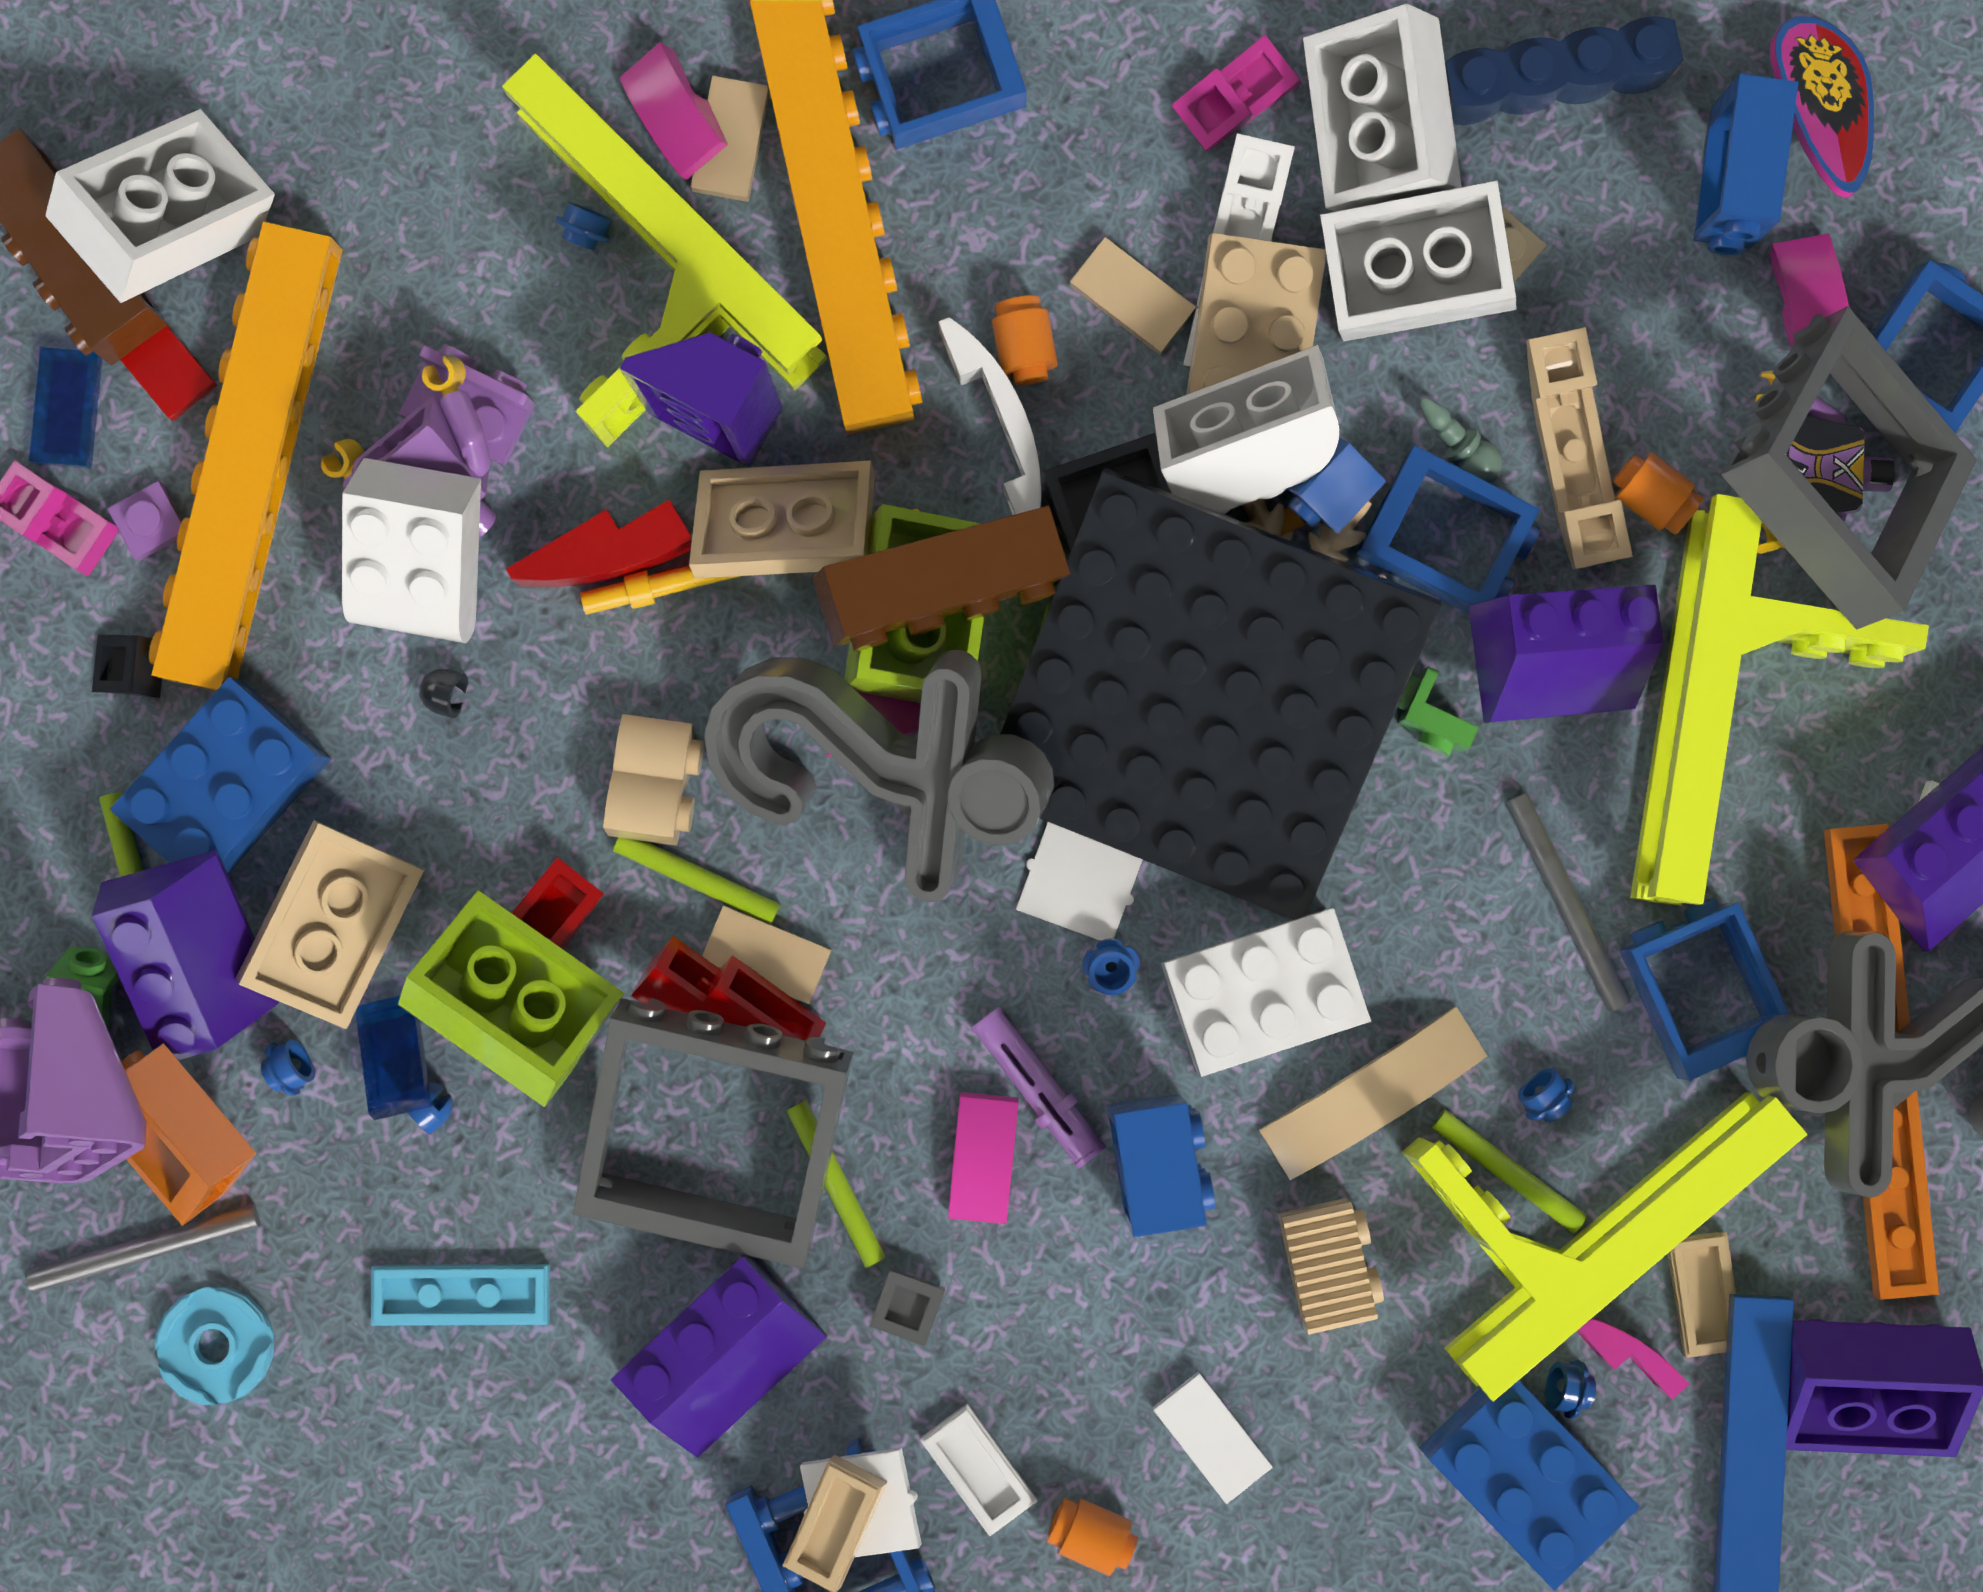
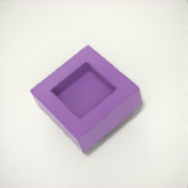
[107,481,183,561]

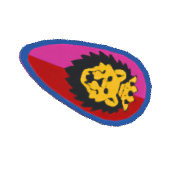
[1770,16,1874,197]

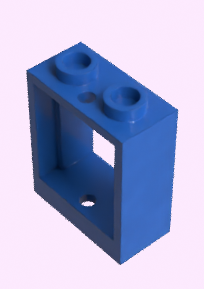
[851,0,1027,150]
[1693,73,1799,255]
[1838,260,1983,433]
[1355,445,1540,614]
[1619,897,1789,1081]

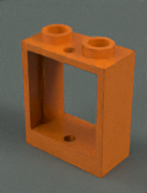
[121,1043,256,1226]

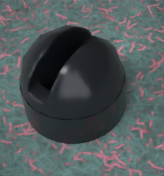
[419,669,469,718]

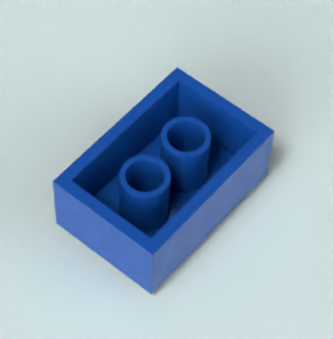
[110,677,332,874]
[1107,1094,1215,1237]
[1419,1380,1640,1591]

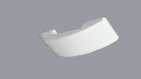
[1183,133,1295,367]
[938,318,1041,515]

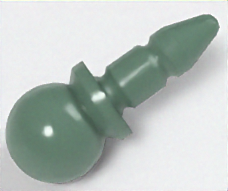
[1420,398,1502,483]

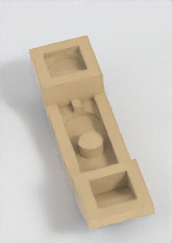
[1526,327,1633,569]
[1259,1006,1487,1180]

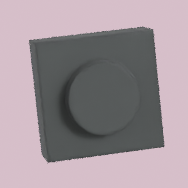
[870,1268,945,1346]

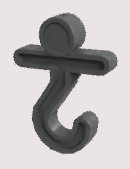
[704,650,1054,902]
[1746,931,1983,1198]

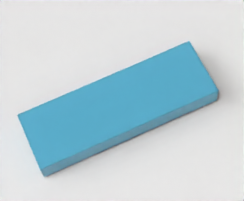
[371,1264,550,1326]

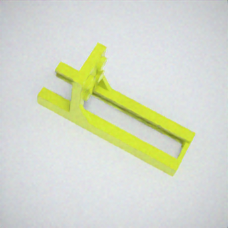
[502,53,827,448]
[1630,494,1929,906]
[1402,1092,1808,1402]

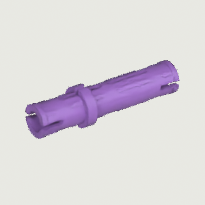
[971,1006,1107,1169]

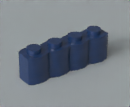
[1445,16,1683,125]

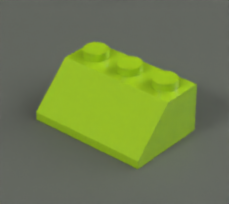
[398,890,625,1107]

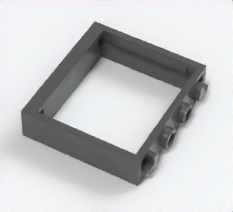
[1721,306,1977,630]
[572,998,854,1268]

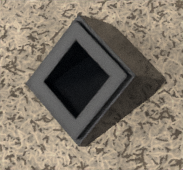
[92,635,162,698]

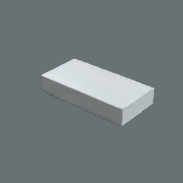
[1152,1371,1273,1504]
[920,1403,1037,1536]

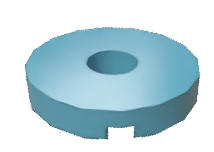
[155,1286,274,1405]

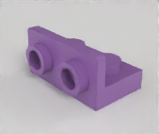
[399,344,536,466]

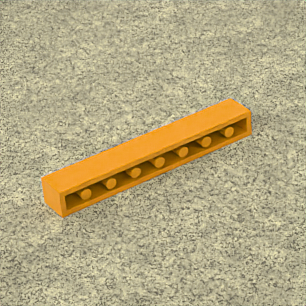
[750,0,923,435]
[149,222,343,691]

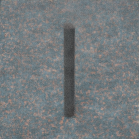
[1506,792,1631,1012]
[26,1204,261,1293]

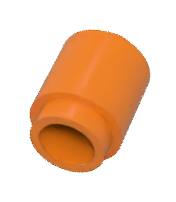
[991,295,1058,386]
[1613,451,1704,535]
[1046,1497,1138,1576]

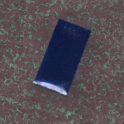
[29,347,103,469]
[355,995,432,1121]

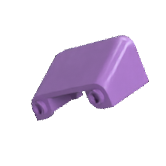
[0,978,147,1183]

